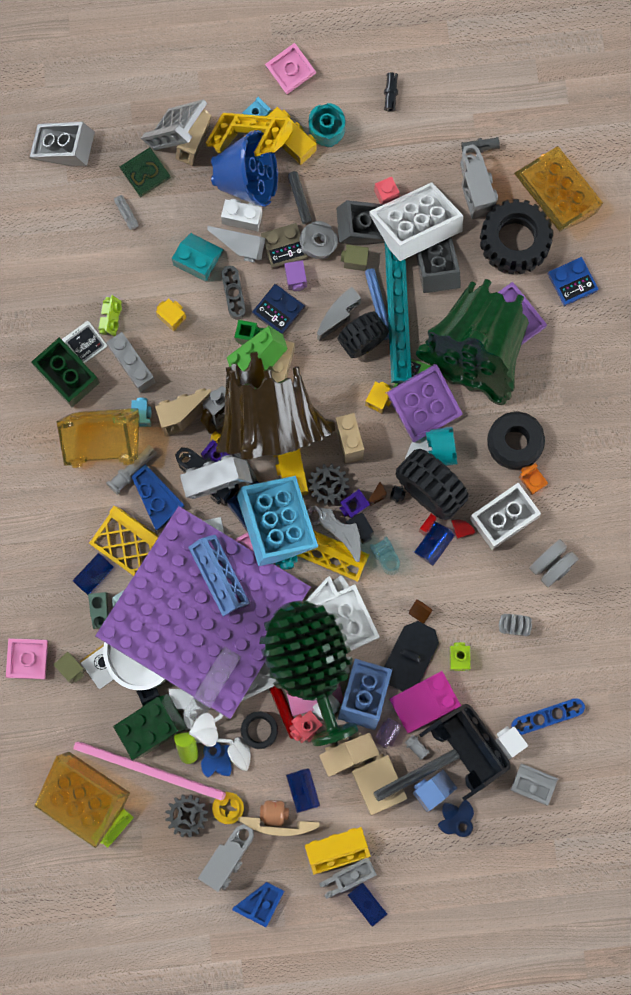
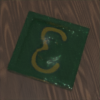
[119,147,171,197]

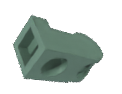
[88,592,109,629]

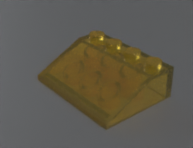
[514,146,603,232]
[34,752,130,848]

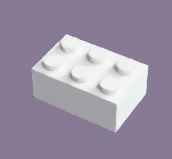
[470,483,541,550]

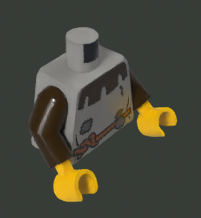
[201,386,226,444]

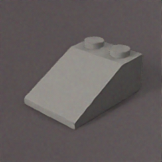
[30,122,95,166]

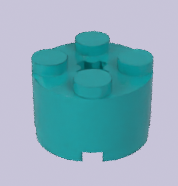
[308,103,345,147]
[426,426,458,466]

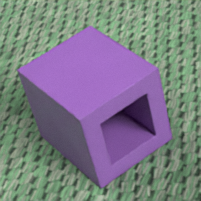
[284,260,307,291]

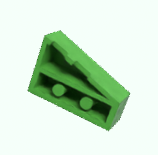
[227,326,288,371]

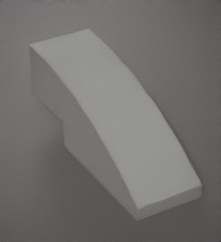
[317,287,361,341]

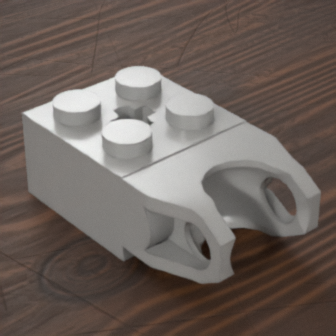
[460,144,498,219]
[198,824,254,892]

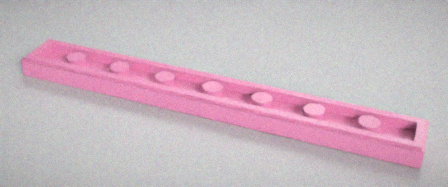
[73,742,226,800]

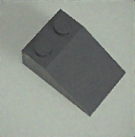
[336,200,385,245]
[416,237,461,293]

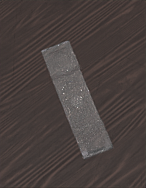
[183,646,241,721]

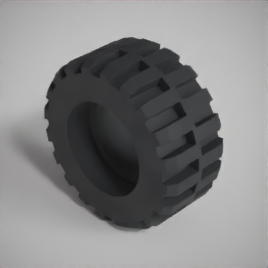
[480,199,553,275]
[395,449,469,520]

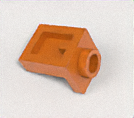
[519,463,548,495]

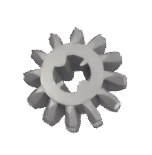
[499,614,532,636]

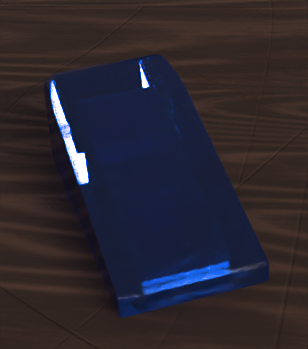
[348,882,387,927]

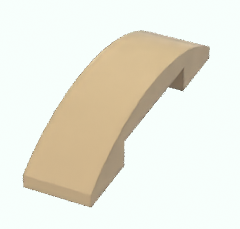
[238,817,319,836]

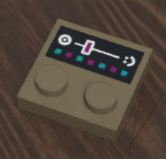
[261,223,308,270]

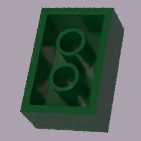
[31,337,100,408]
[113,694,187,760]

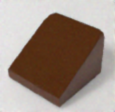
[369,482,387,506]
[409,599,433,624]

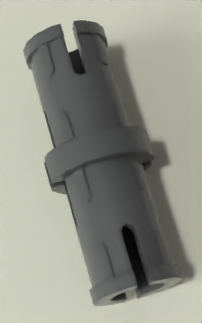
[461,137,500,153]

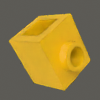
[156,298,186,332]
[365,381,391,414]

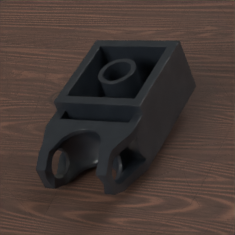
[175,447,240,506]

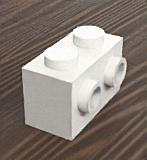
[221,199,262,232]

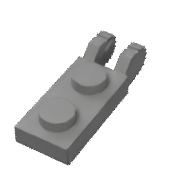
[319,858,377,899]

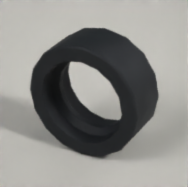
[241,711,278,749]

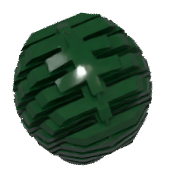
[259,600,358,746]

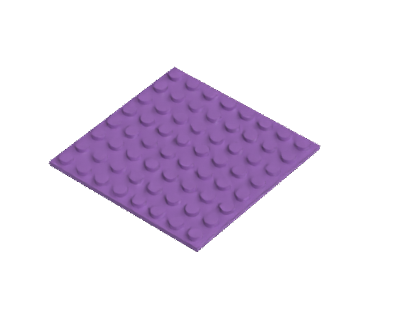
[95,506,310,719]

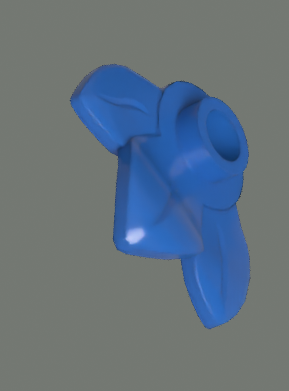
[201,742,232,778]

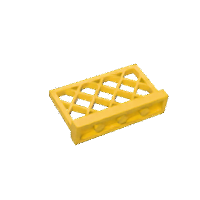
[89,506,159,576]

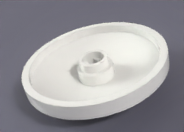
[103,642,166,690]

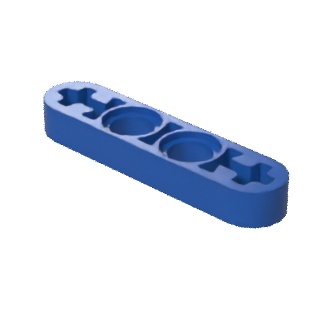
[511,698,585,735]

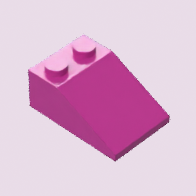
[389,671,461,734]

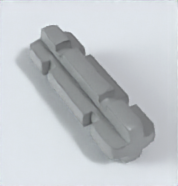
[114,195,138,230]

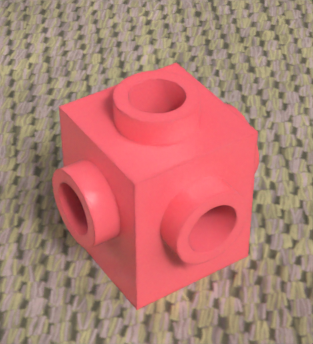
[289,710,323,743]

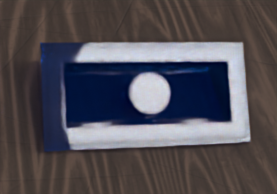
[414,522,455,566]
[73,553,114,595]
[286,768,320,813]

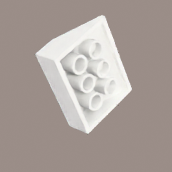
[369,182,463,261]

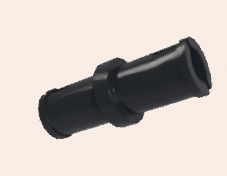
[384,72,398,112]

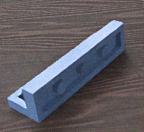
[188,535,250,616]

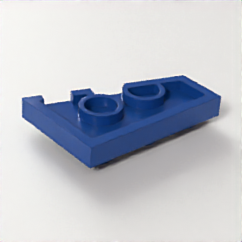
[132,464,185,532]

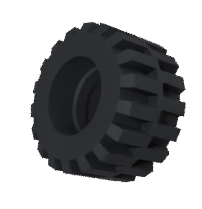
[337,311,389,358]

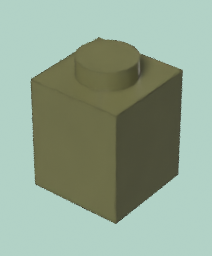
[341,245,369,271]
[53,652,86,684]

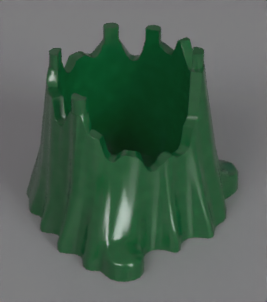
[416,279,529,405]

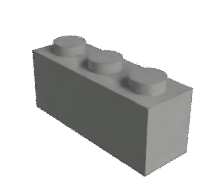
[106,332,156,393]

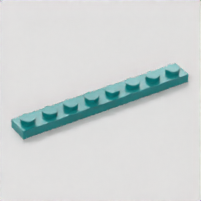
[385,242,412,384]

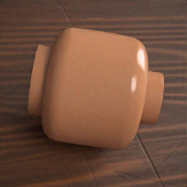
[260,800,289,827]

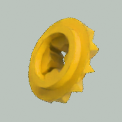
[212,792,244,824]

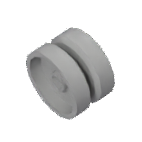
[529,539,579,588]

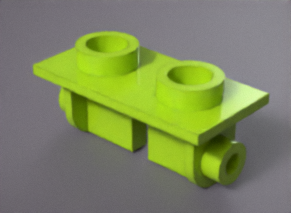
[98,295,122,337]
[93,804,134,848]

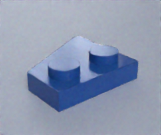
[232,882,284,928]

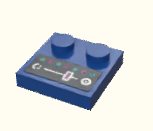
[548,257,598,306]

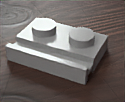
[510,763,558,806]

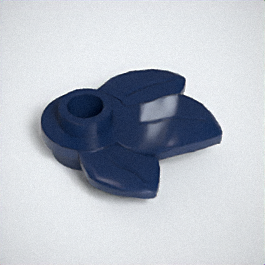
[438,800,474,837]

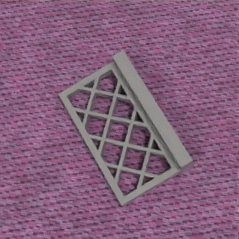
[141,99,207,150]

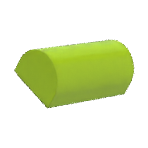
[174,732,199,764]

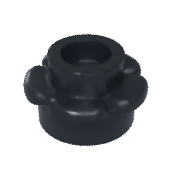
[390,485,406,504]

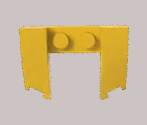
[206,113,293,156]

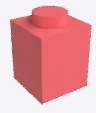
[374,176,400,204]

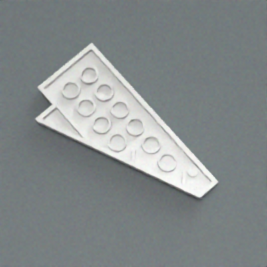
[241,576,380,702]

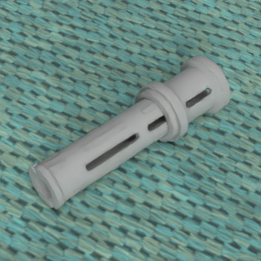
[106,445,157,495]

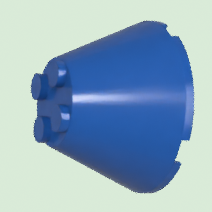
[211,130,278,206]

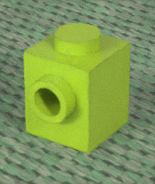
[449,642,470,671]

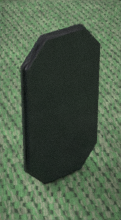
[384,621,439,692]

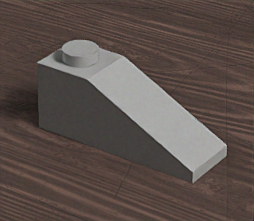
[207,226,266,263]

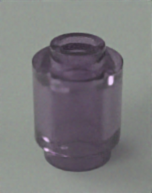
[375,718,401,748]

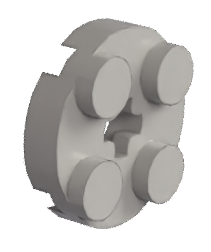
[300,221,338,259]

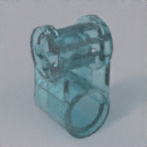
[369,536,400,575]

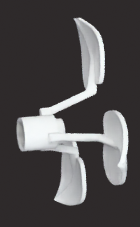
[189,712,251,771]

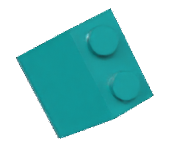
[172,233,224,282]

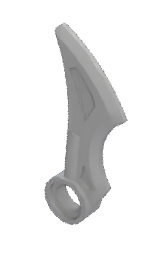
[307,506,361,562]

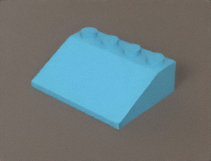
[237,476,318,566]

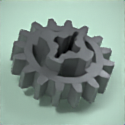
[308,463,349,505]
[165,794,208,837]

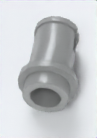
[405,735,430,760]

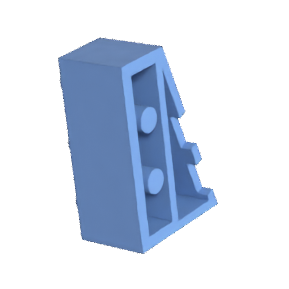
[413,769,457,812]

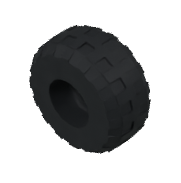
[487,411,545,470]

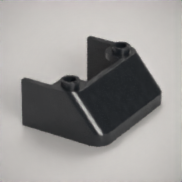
[419,704,510,801]

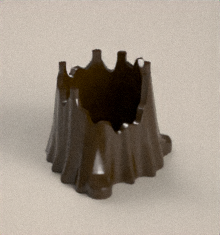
[216,351,336,460]

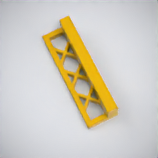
[297,530,370,582]

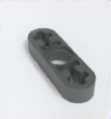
[222,266,246,320]

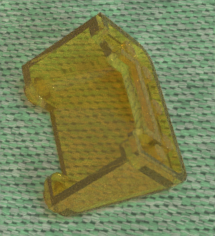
[56,408,140,468]

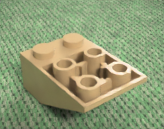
[155,388,211,436]

